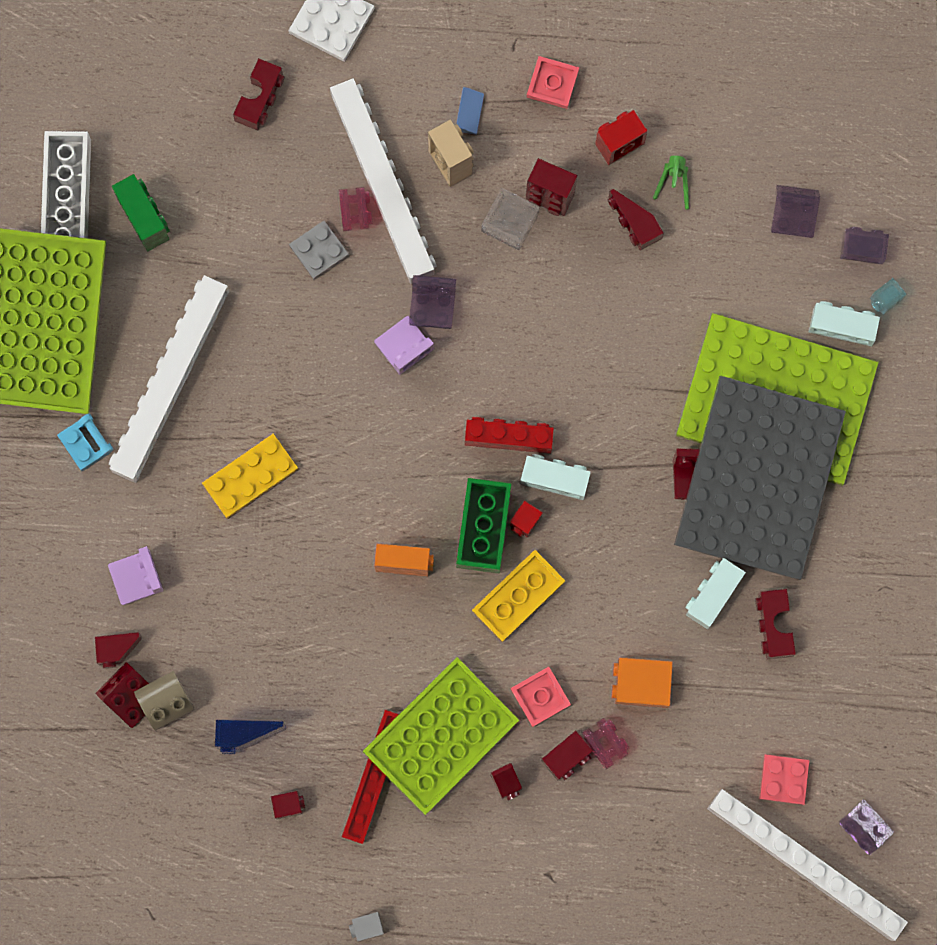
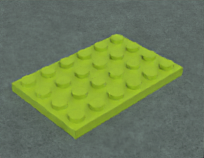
[362,657,519,815]

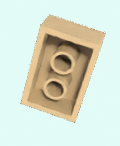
[428,119,474,187]

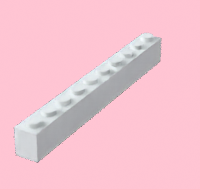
[330,78,437,284]
[109,275,229,483]
[707,789,908,941]

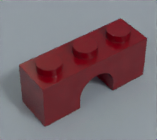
[233,58,285,131]
[755,589,796,660]

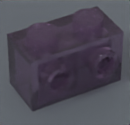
[840,227,889,265]

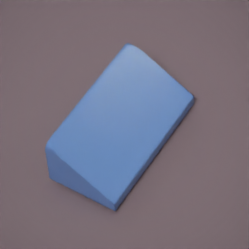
[456,87,484,135]

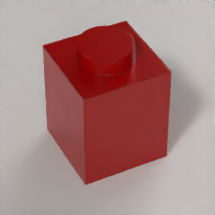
[509,501,543,537]

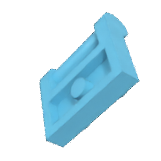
[57,414,114,471]

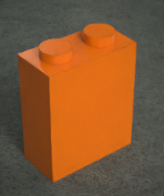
[374,544,434,577]
[611,658,672,708]

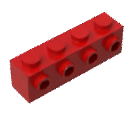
[465,417,554,454]

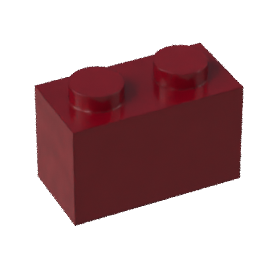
[541,730,593,781]

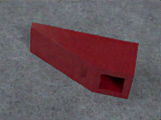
[607,189,664,251]

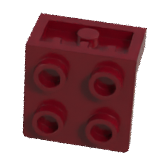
[672,448,699,500]
[95,662,149,728]

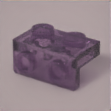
[839,799,894,855]

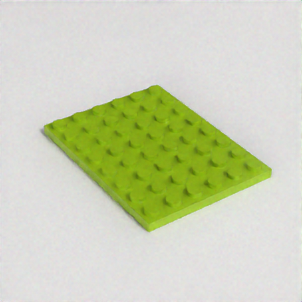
[0,228,106,414]
[676,313,878,486]

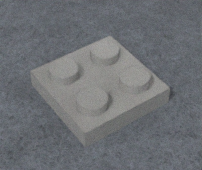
[289,221,349,280]

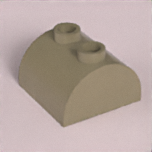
[134,671,195,731]

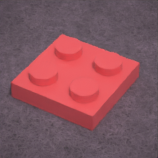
[527,56,579,109]
[510,667,571,728]
[759,754,809,805]

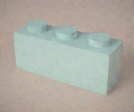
[809,301,880,347]
[520,454,590,500]
[685,558,746,630]

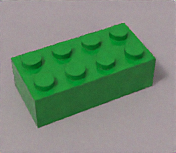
[456,478,511,574]

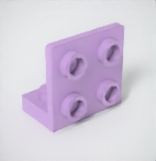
[374,316,434,375]
[108,546,163,605]

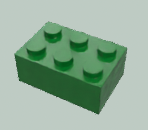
[111,174,170,252]

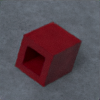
[271,791,306,819]

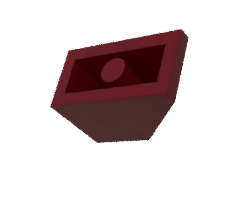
[95,632,142,669]
[490,763,522,801]

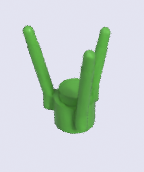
[653,156,689,210]

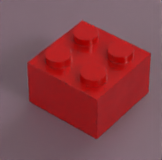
[595,110,647,165]

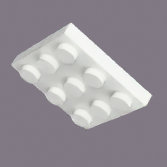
[288,0,375,62]

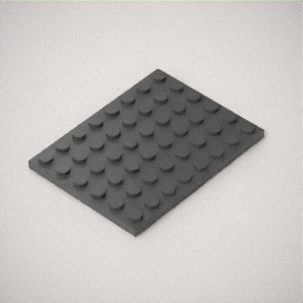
[674,376,846,580]

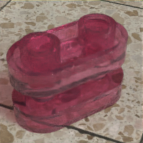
[339,187,373,232]
[581,718,630,770]

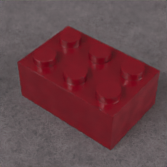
[526,158,578,216]

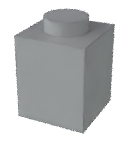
[349,912,384,942]

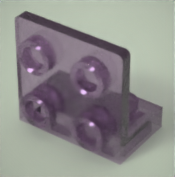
[771,185,820,238]
[409,275,456,329]

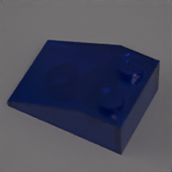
[215,720,286,755]

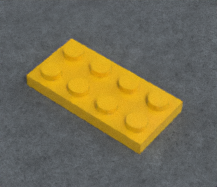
[202,433,299,519]
[472,550,565,642]

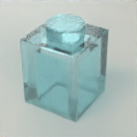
[870,278,907,315]

